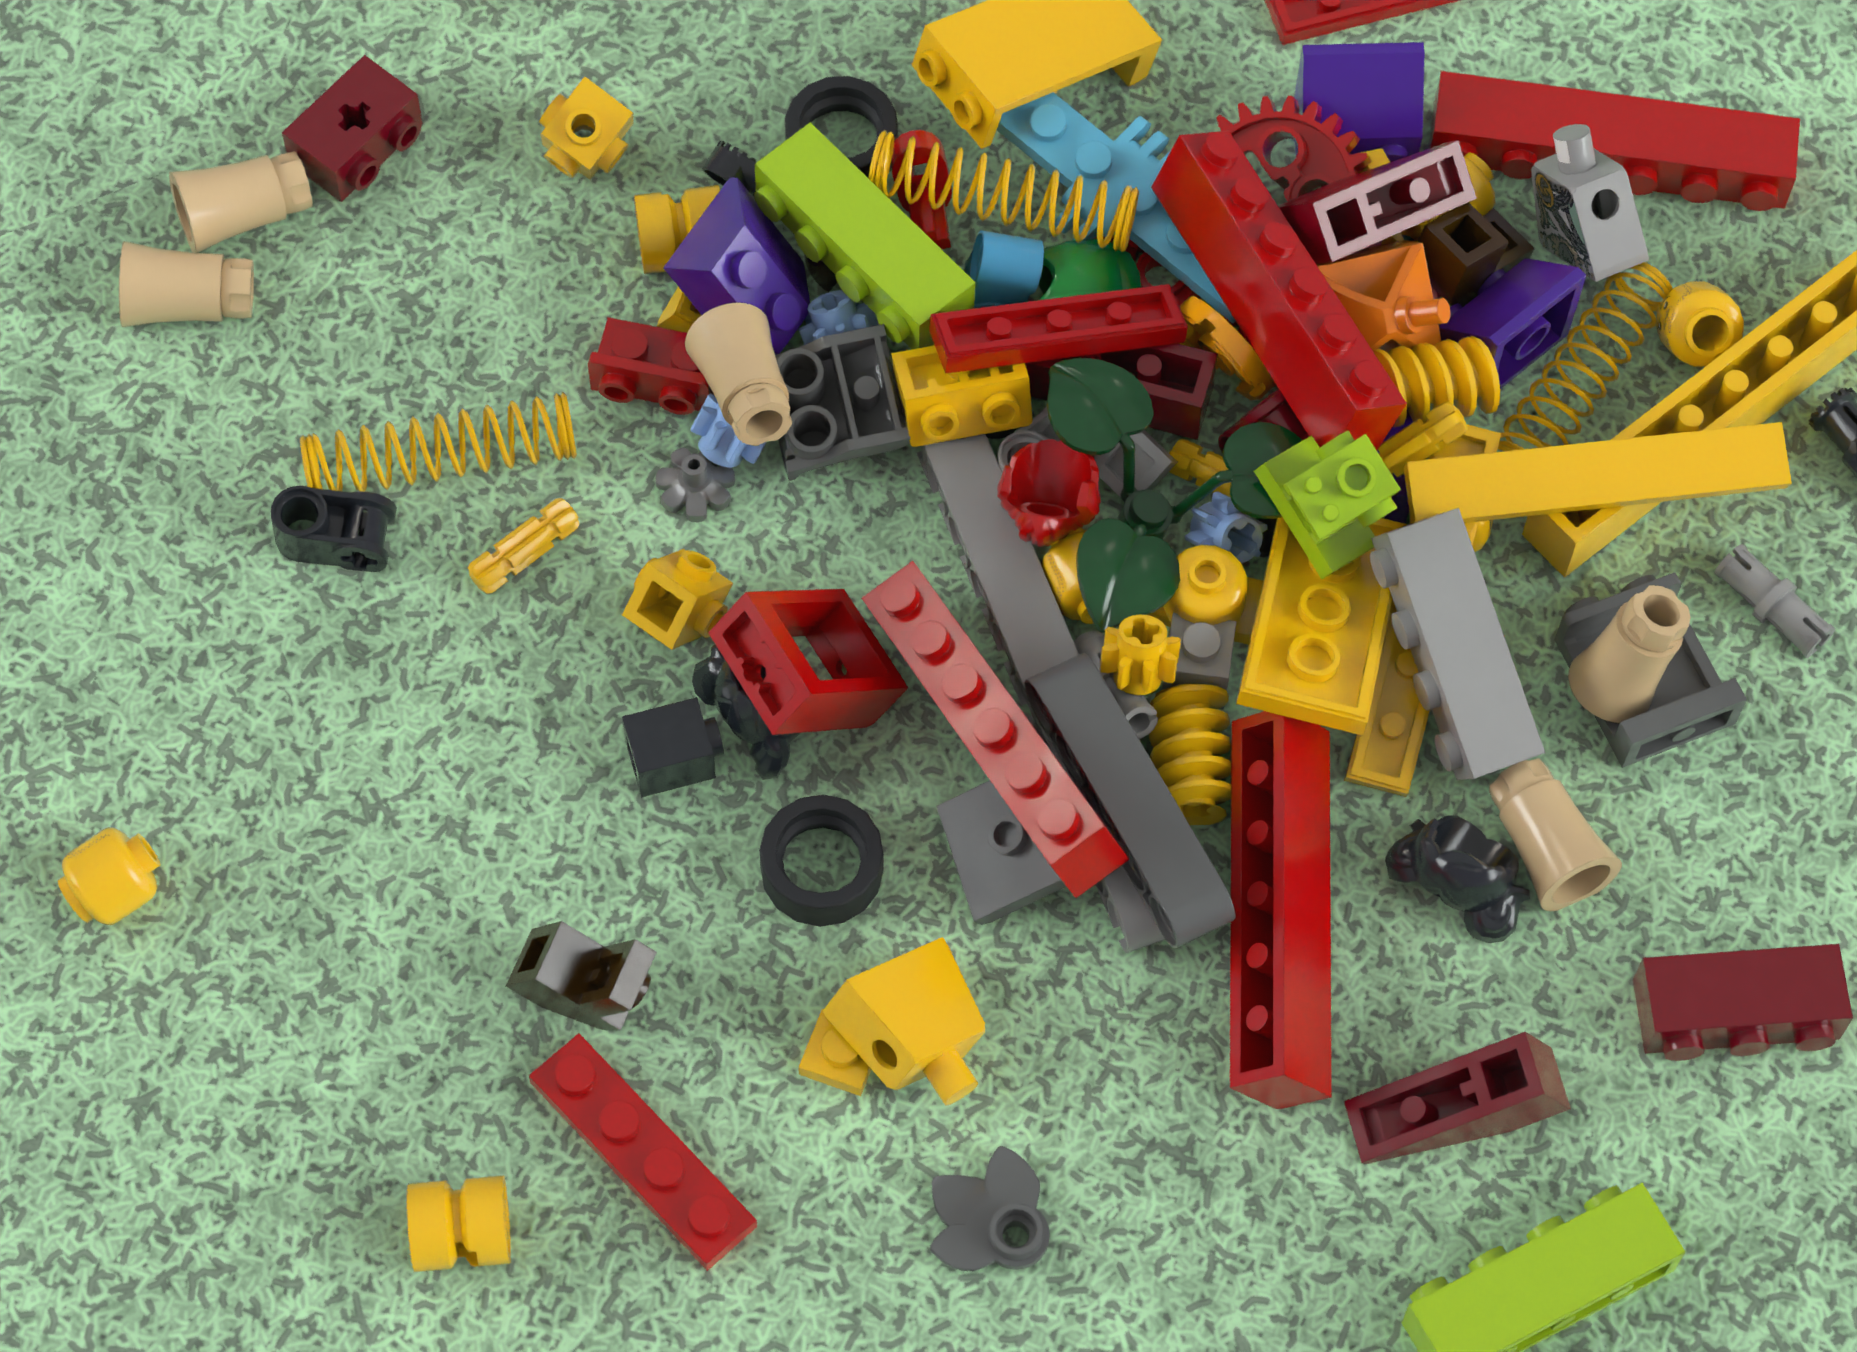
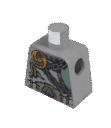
[1531,124,1649,282]

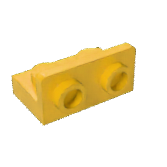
[892,345,1033,447]

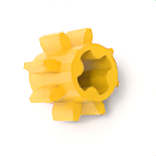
[1099,615,1181,695]

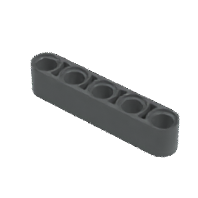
[1024,653,1236,949]

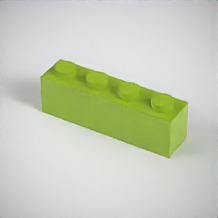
[754,122,976,349]
[1401,1182,1686,1352]

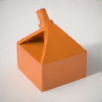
[1316,240,1450,352]

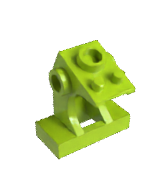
[1254,430,1401,579]

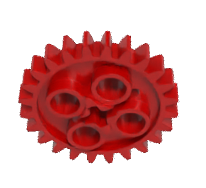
[1201,95,1372,201]

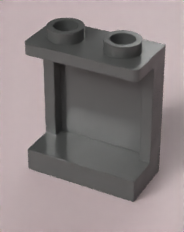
[1554,573,1747,768]

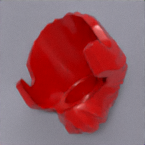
[997,439,1101,547]

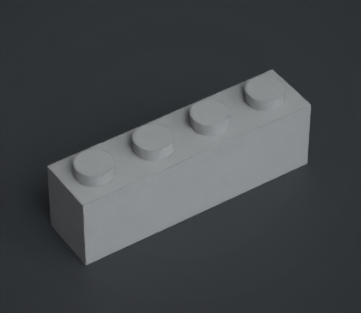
[1370,508,1545,780]

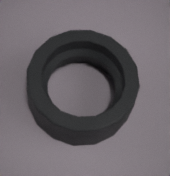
[785,76,898,178]
[759,794,884,927]

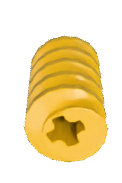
[1372,336,1500,428]
[1149,684,1231,825]

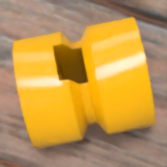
[634,185,720,274]
[407,1175,511,1272]

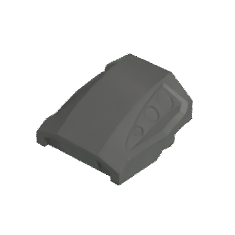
[775,324,911,481]

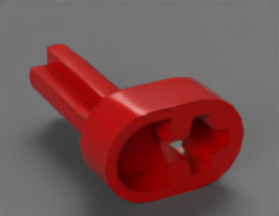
[891,130,952,249]

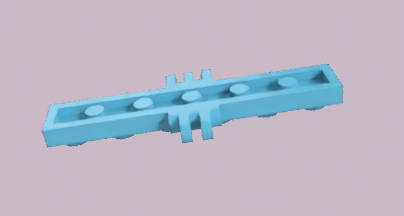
[997,92,1235,323]

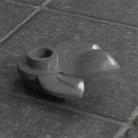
[930,1146,1050,1271]

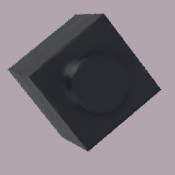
[622,697,724,798]

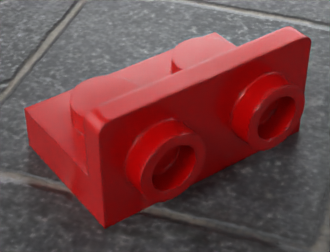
[588,317,714,415]

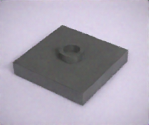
[936,757,1067,925]

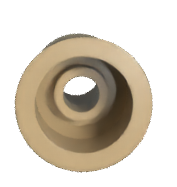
[169,152,313,253]
[119,241,254,327]
[685,303,792,446]
[1568,585,1691,723]
[1489,758,1622,911]

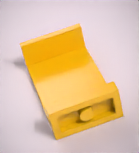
[911,0,1162,149]

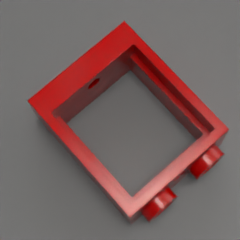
[708,589,908,735]

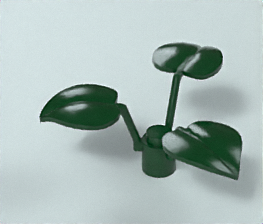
[1047,358,1303,633]

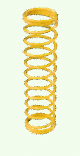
[868,130,1139,253]
[1497,262,1673,451]
[300,392,577,492]

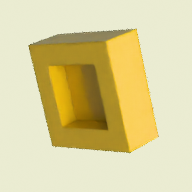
[798,1009,871,1096]

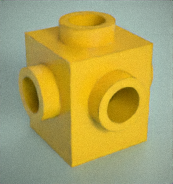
[539,76,633,179]
[622,549,733,650]

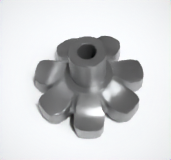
[656,448,735,522]

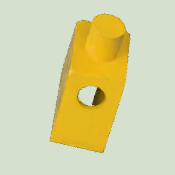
[822,937,985,1105]

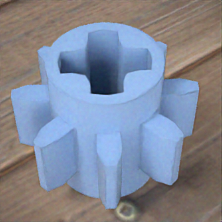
[799,290,878,345]
[691,394,766,468]
[1185,491,1268,563]

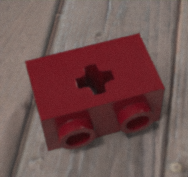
[282,55,423,202]

